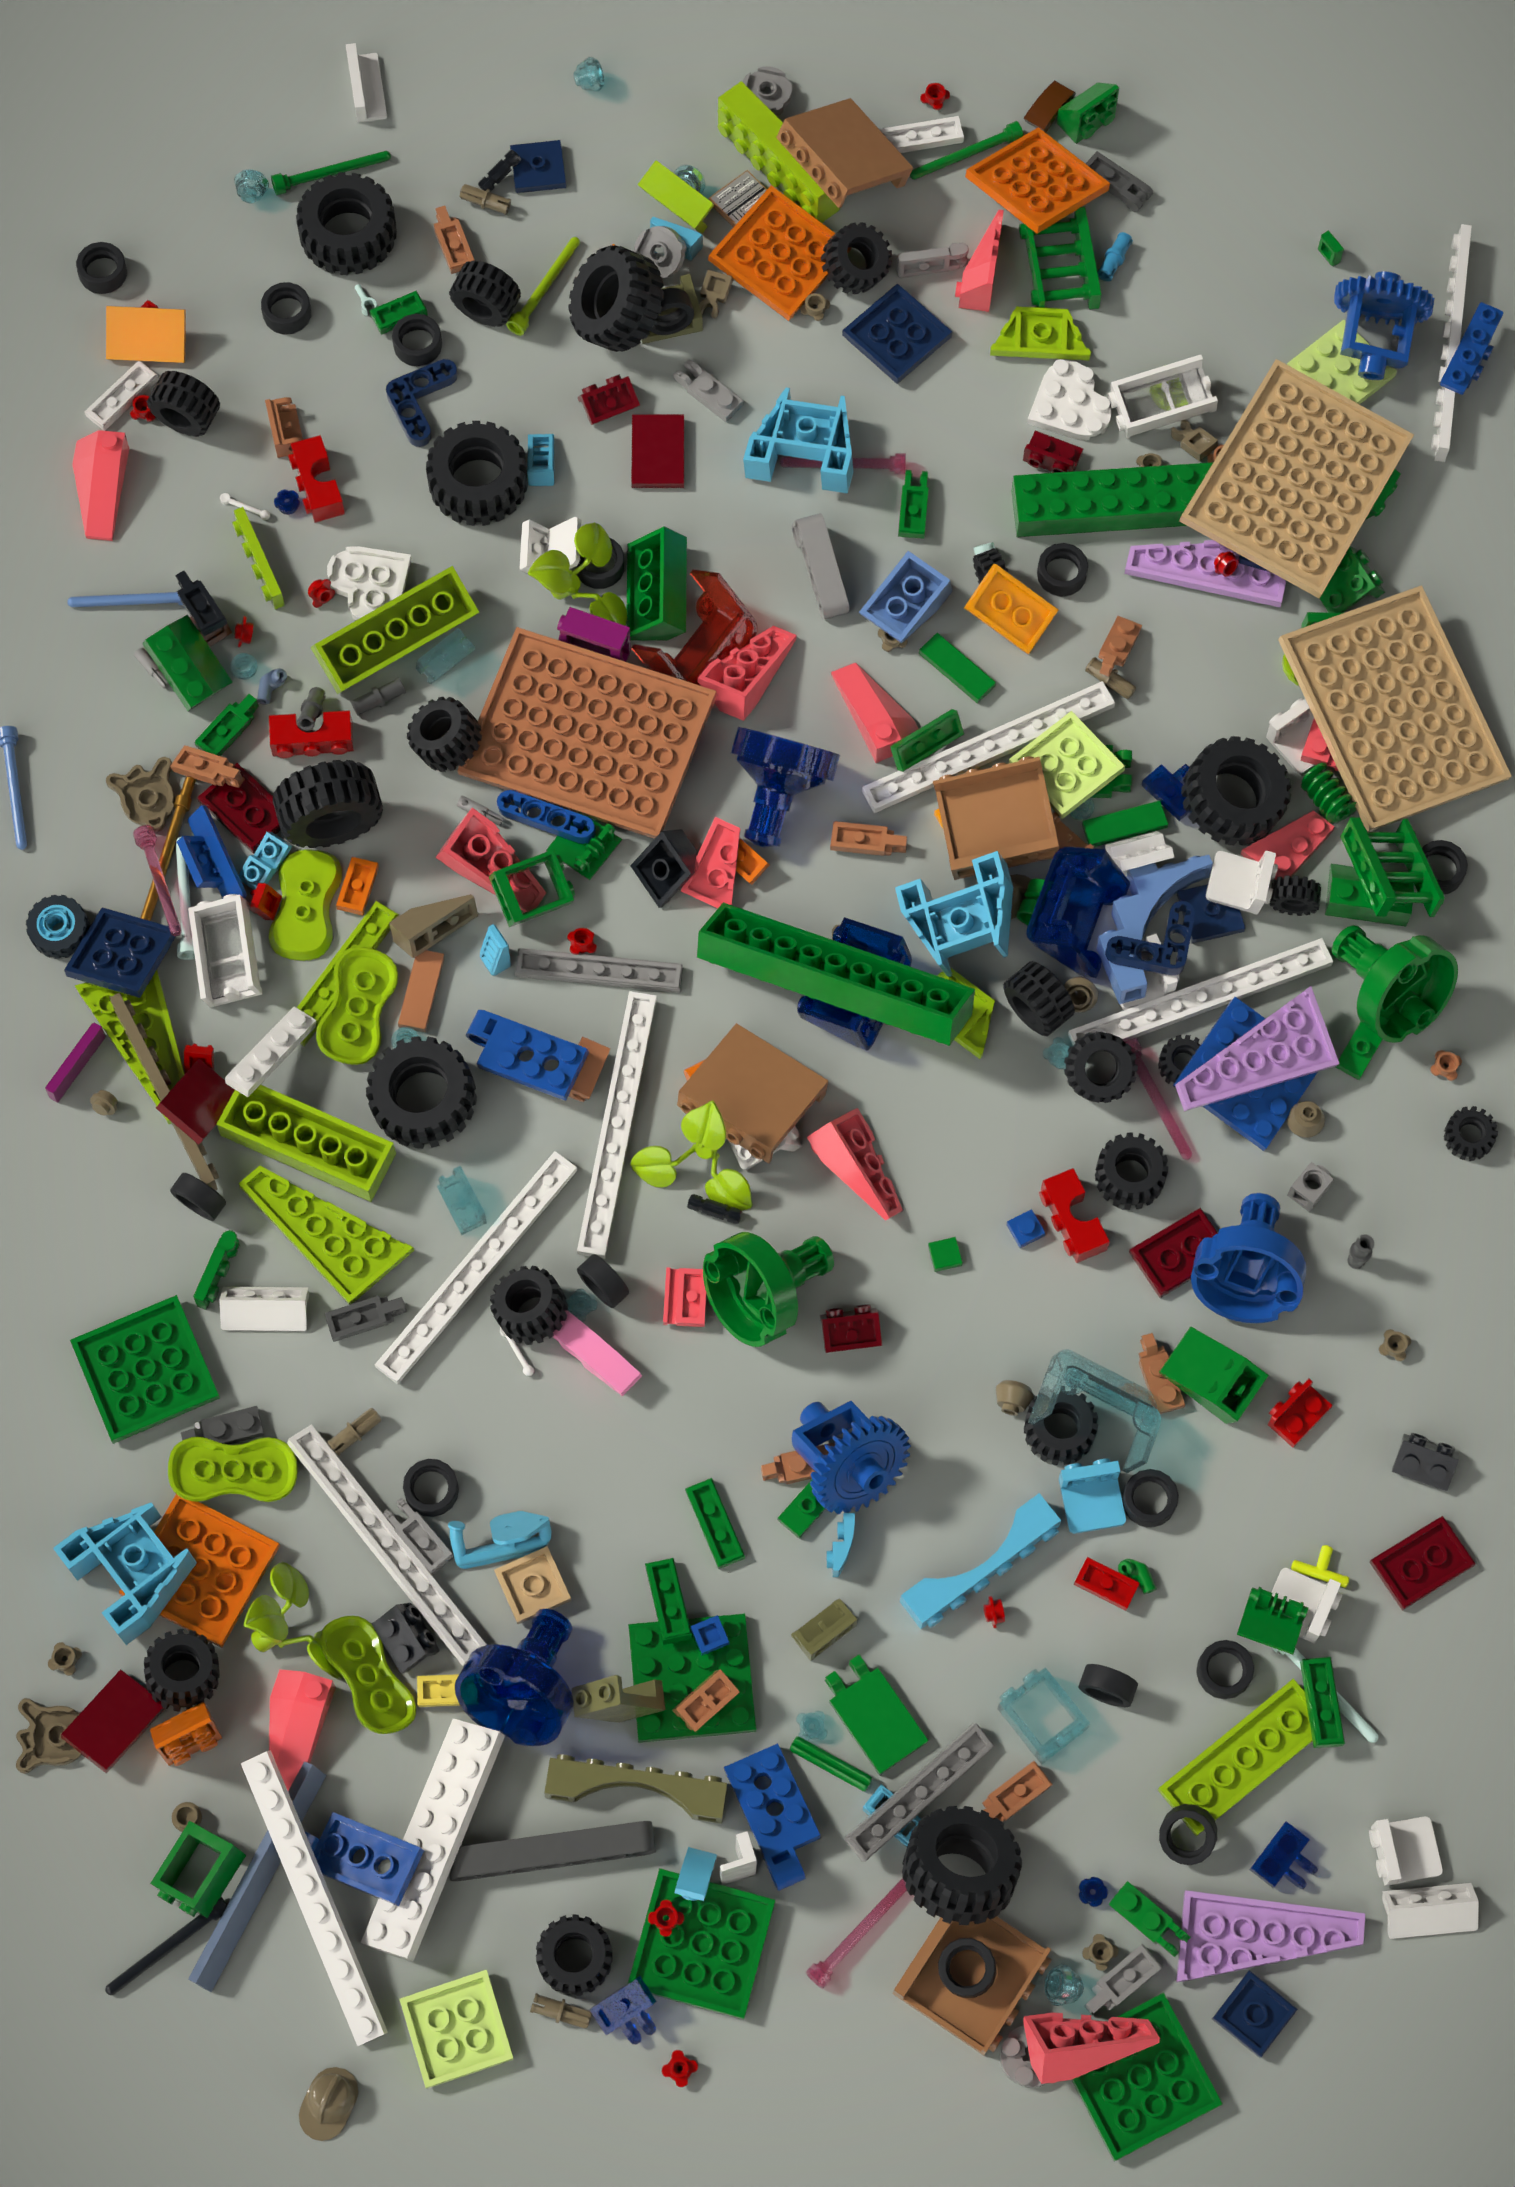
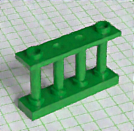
[1019,207,1102,310]
[1340,817,1445,917]

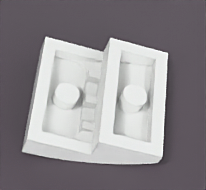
[1104,831,1174,871]

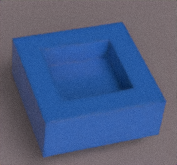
[1006,1209,1045,1248]
[691,1615,729,1656]

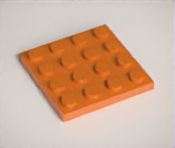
[965,127,1110,234]
[708,185,851,321]
[119,1494,280,1648]

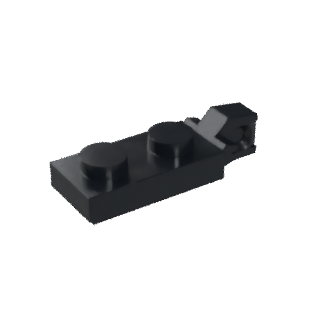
[175,570,228,637]

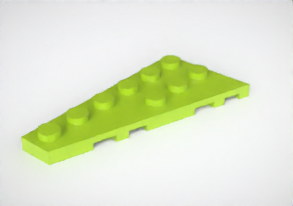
[74,970,185,1124]
[238,1166,414,1305]

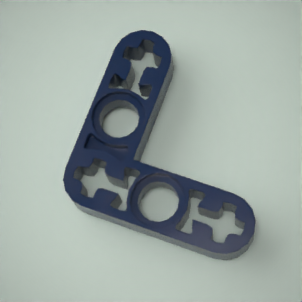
[386,359,458,447]
[1105,901,1195,976]

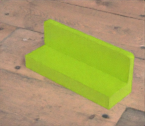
[637,161,714,234]

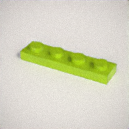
[232,507,285,609]

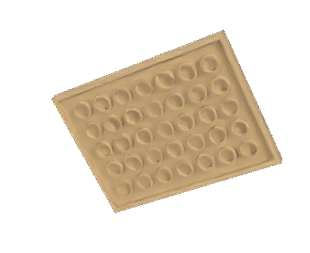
[1179,359,1414,599]
[1278,585,1512,832]

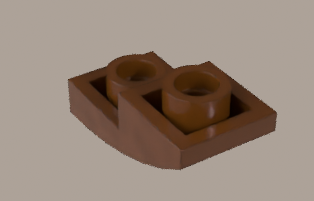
[1023,80,1076,133]

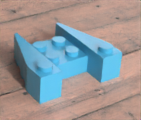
[743,387,853,493]
[895,851,1013,977]
[53,1502,197,1645]

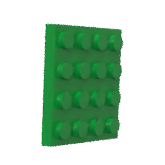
[70,1295,220,1444]
[628,1614,756,1743]
[627,1868,775,2020]
[1072,1993,1222,2162]

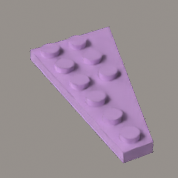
[1124,540,1286,607]
[1175,986,1339,1112]
[1176,1890,1365,1983]

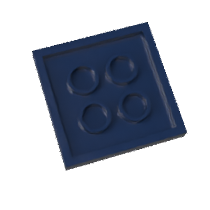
[842,283,952,384]
[64,907,177,998]

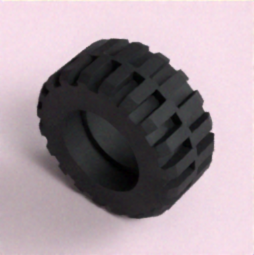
[296,172,397,275]
[568,245,664,352]
[426,421,528,526]
[1181,736,1291,846]
[273,760,383,848]
[366,1036,477,1149]
[902,1806,1022,1925]

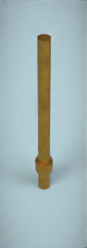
[140,777,196,921]

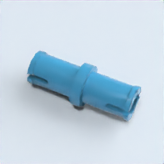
[1097,232,1133,282]

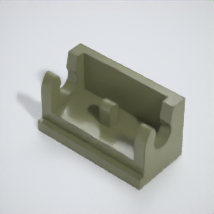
[791,1598,858,1661]

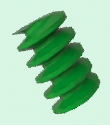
[1301,763,1357,823]

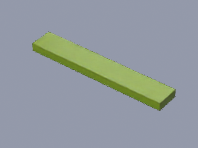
[297,901,399,1047]

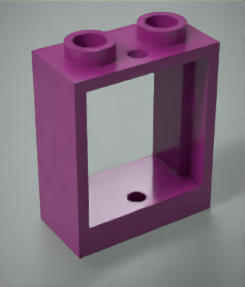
[557,607,631,662]

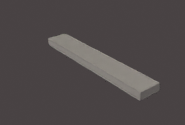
[515,948,683,993]
[844,1723,995,1862]

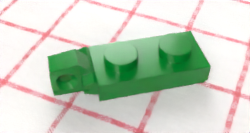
[194,694,259,756]

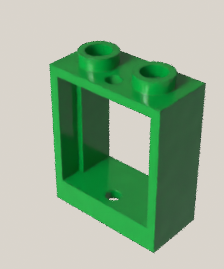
[489,849,575,928]
[150,1821,246,1918]

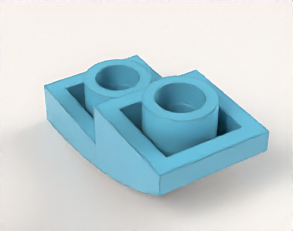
[238,832,293,890]
[826,1513,855,1577]
[675,1847,717,1901]

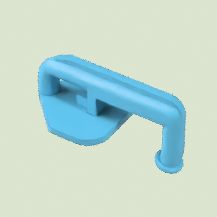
[448,1511,552,1569]

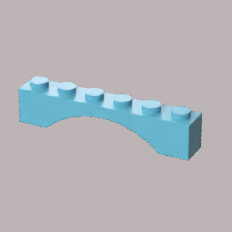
[900,1493,1061,1629]

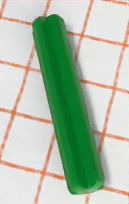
[790,1736,872,1791]

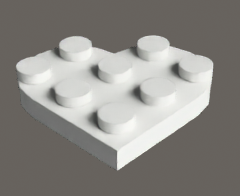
[1027,359,1111,441]
[327,546,412,620]

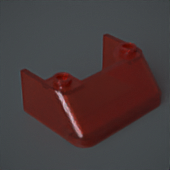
[631,569,758,686]

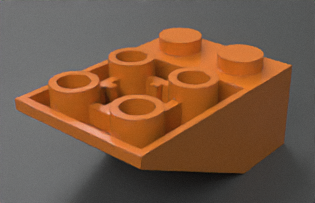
[150,1701,222,1766]

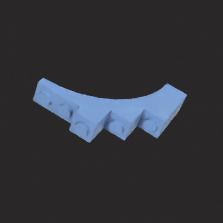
[1097,854,1213,1005]

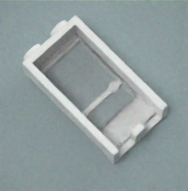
[1108,354,1218,439]
[188,894,262,1008]

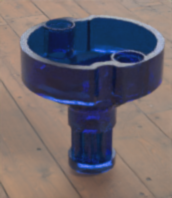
[731,727,840,848]
[455,1609,574,1746]

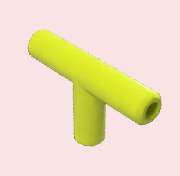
[1291,1545,1349,1588]

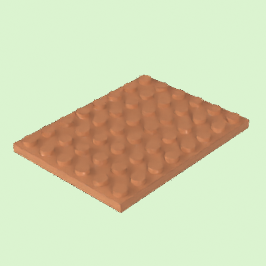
[457,627,717,839]

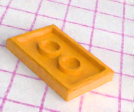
[106,306,186,363]
[964,564,1059,654]

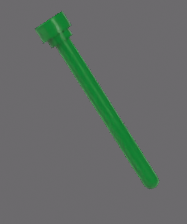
[910,121,1024,180]
[271,151,391,196]

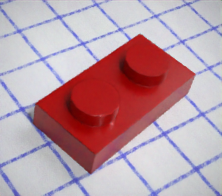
[1074,1557,1140,1611]

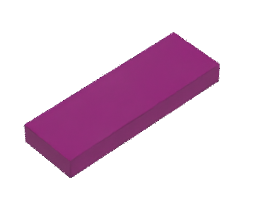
[45,1022,106,1103]

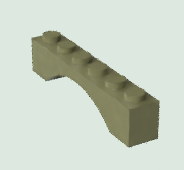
[544,1754,727,1824]

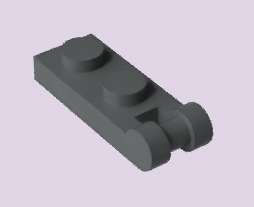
[1086,151,1153,212]

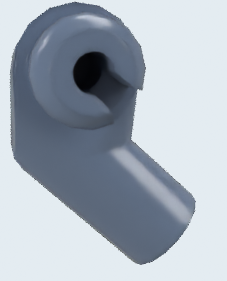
[257,668,287,705]

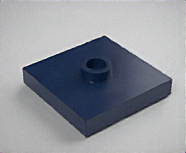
[510,140,566,193]
[1177,884,1246,944]
[1212,1970,1298,2058]

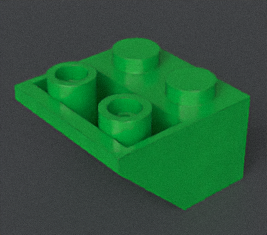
[1057,82,1119,144]

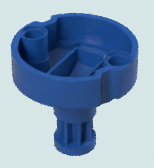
[1191,1193,1307,1323]

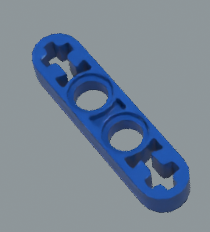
[497,790,596,844]

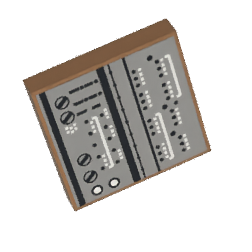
[709,170,767,227]

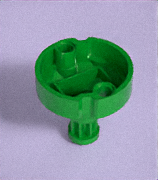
[1332,925,1458,1043]
[703,1232,834,1347]

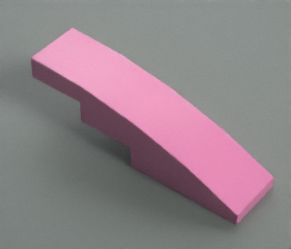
[553,1310,642,1396]

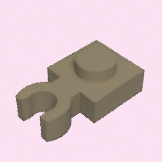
[699,270,733,319]
[1171,420,1218,462]

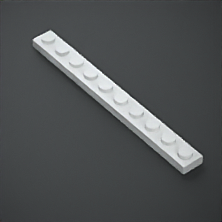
[1431,224,1472,462]
[862,681,1115,813]
[1068,938,1334,1053]
[577,991,657,1259]
[375,1151,577,1384]
[287,1424,488,1666]
[241,1750,388,2046]

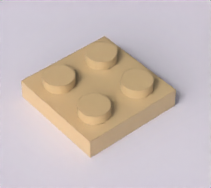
[494,1546,571,1624]

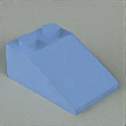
[859,551,953,644]

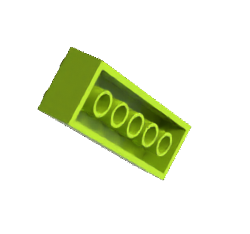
[717,81,840,223]
[310,565,480,694]
[216,1084,396,1202]

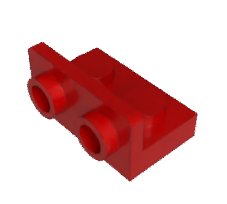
[1268,1378,1333,1448]

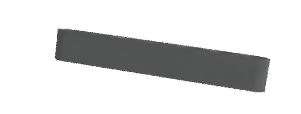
[450,1821,656,1881]

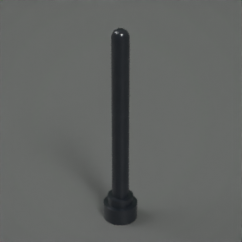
[105,1897,227,1995]

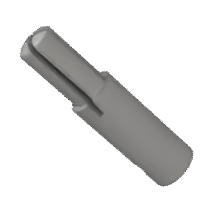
[134,648,170,689]
[457,796,504,826]

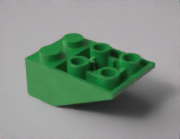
[1159,1327,1269,1424]

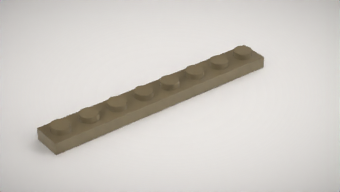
[109,993,219,1190]

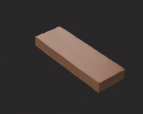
[398,950,445,1033]

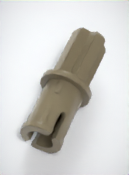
[459,184,511,215]
[1085,657,1136,699]
[327,1408,382,1456]
[530,1993,592,2029]

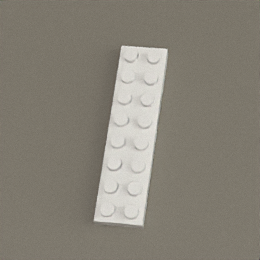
[361,1719,505,1961]

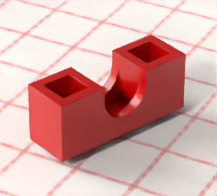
[288,435,345,523]
[269,710,354,758]
[1039,1168,1110,1263]

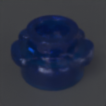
[274,489,300,515]
[1078,1877,1108,1907]

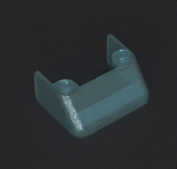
[1028,1349,1161,1473]

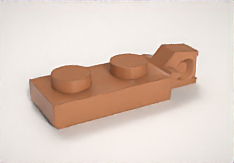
[434,205,474,274]
[1098,616,1142,677]
[170,745,245,788]
[830,821,907,856]
[1138,1333,1185,1415]
[761,1442,836,1484]
[982,1761,1053,1822]

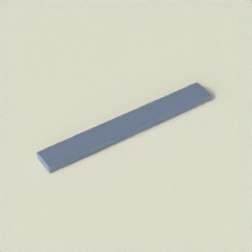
[188,1762,327,1992]

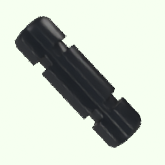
[478,150,521,192]
[687,1194,742,1224]

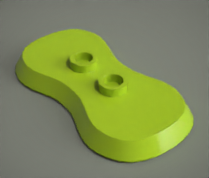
[269,849,342,961]
[316,947,398,1065]
[168,1437,297,1502]
[320,1616,416,1734]

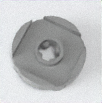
[743,66,792,116]
[634,226,687,278]
[1000,2025,1047,2088]

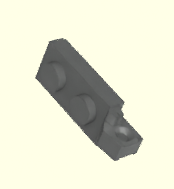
[324,1296,407,1342]
[181,1406,264,1445]

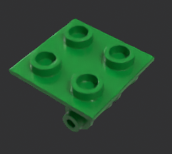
[546,817,622,880]
[1237,1587,1309,1655]

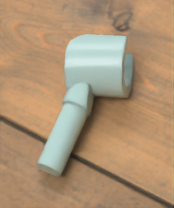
[355,284,377,316]

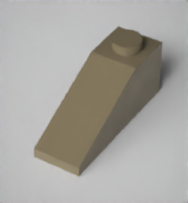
[389,894,478,958]

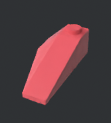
[955,210,1004,312]
[73,430,129,541]
[698,626,797,721]
[831,662,918,763]
[435,808,546,912]
[807,1108,903,1221]
[269,1670,336,1791]
[1023,2012,1160,2084]

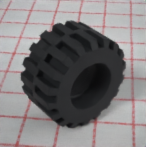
[821,222,892,294]
[449,260,521,327]
[147,371,220,437]
[407,697,482,772]
[1003,961,1075,1036]
[1064,1032,1138,1103]
[1095,1132,1168,1210]
[490,1266,568,1345]
[1024,1386,1098,1465]
[144,1629,220,1712]
[536,1914,613,1996]

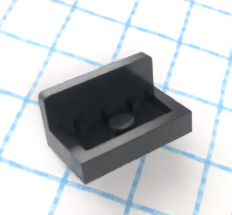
[1392,1433,1459,1491]
[372,1603,440,1674]

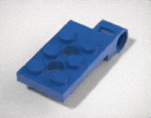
[466,1010,589,1101]
[724,1743,821,1891]
[305,1812,424,1907]

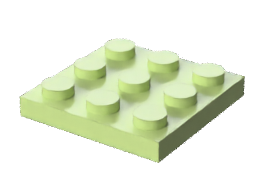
[1287,319,1397,405]
[1009,711,1125,819]
[399,1970,514,2089]

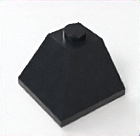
[630,829,696,908]

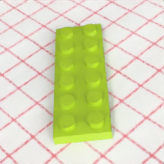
[1158,1678,1313,1837]

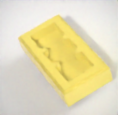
[417,1674,477,1707]

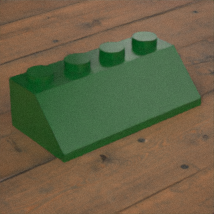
[626,526,687,641]

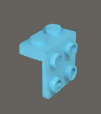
[1058,1458,1126,1534]

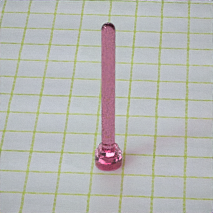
[780,453,906,474]
[133,825,182,937]
[1126,1038,1192,1160]
[805,1878,907,1989]

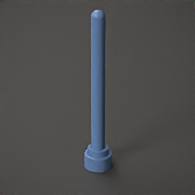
[68,589,185,608]
[0,726,27,850]

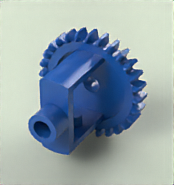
[1334,271,1435,380]
[792,1401,911,1514]

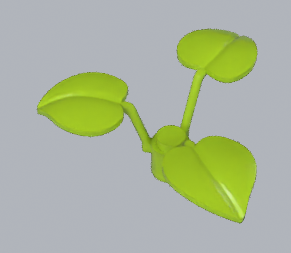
[528,522,627,626]
[630,1100,753,1210]
[243,1562,343,1680]

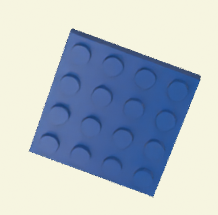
[1173,997,1318,1151]

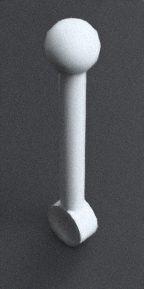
[220,493,270,520]
[500,1327,534,1376]

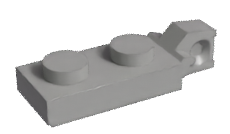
[1084,1944,1162,2015]

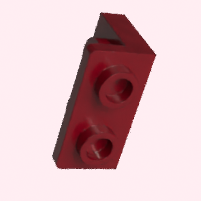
[577,374,640,425]
[1023,430,1084,473]
[820,1304,882,1353]

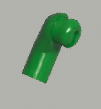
[1118,1559,1157,1595]

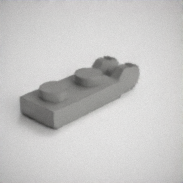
[897,242,969,278]
[673,359,743,422]
[382,1498,454,1575]

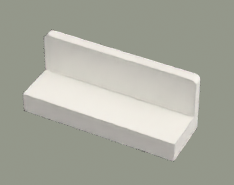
[346,43,387,123]
[219,1287,309,1331]
[720,1831,757,1885]
[1382,1883,1479,1939]

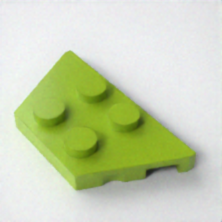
[990,306,1091,361]
[937,968,995,1059]

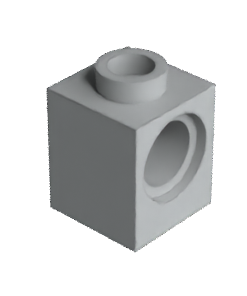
[1287,1162,1334,1212]

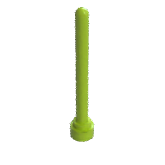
[506,237,580,336]

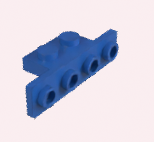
[1440,302,1504,395]
[177,805,247,899]

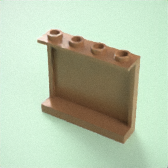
[776,98,913,208]
[933,756,1061,880]
[677,1023,828,1164]
[893,1916,1052,2056]

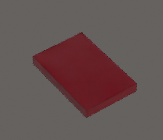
[631,414,684,488]
[197,763,281,854]
[156,1058,235,1145]
[1129,1207,1218,1298]
[1370,1516,1476,1611]
[61,1669,165,1774]

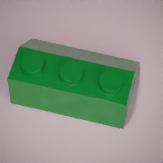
[143,614,233,711]
[1325,864,1414,927]

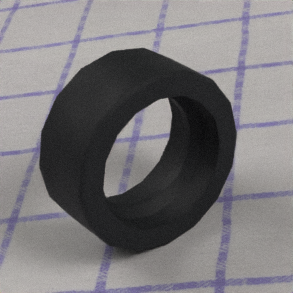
[76,242,127,294]
[261,282,311,334]
[650,288,694,335]
[392,314,442,366]
[575,538,625,589]
[1037,543,1088,597]
[1422,840,1468,894]
[170,1173,226,1221]
[577,1254,629,1308]
[403,1459,459,1517]
[1122,1469,1179,1528]
[1196,1640,1255,1699]
[1078,1664,1138,1708]
[1159,1804,1218,1865]
[938,1938,997,1998]

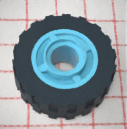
[26,895,90,959]

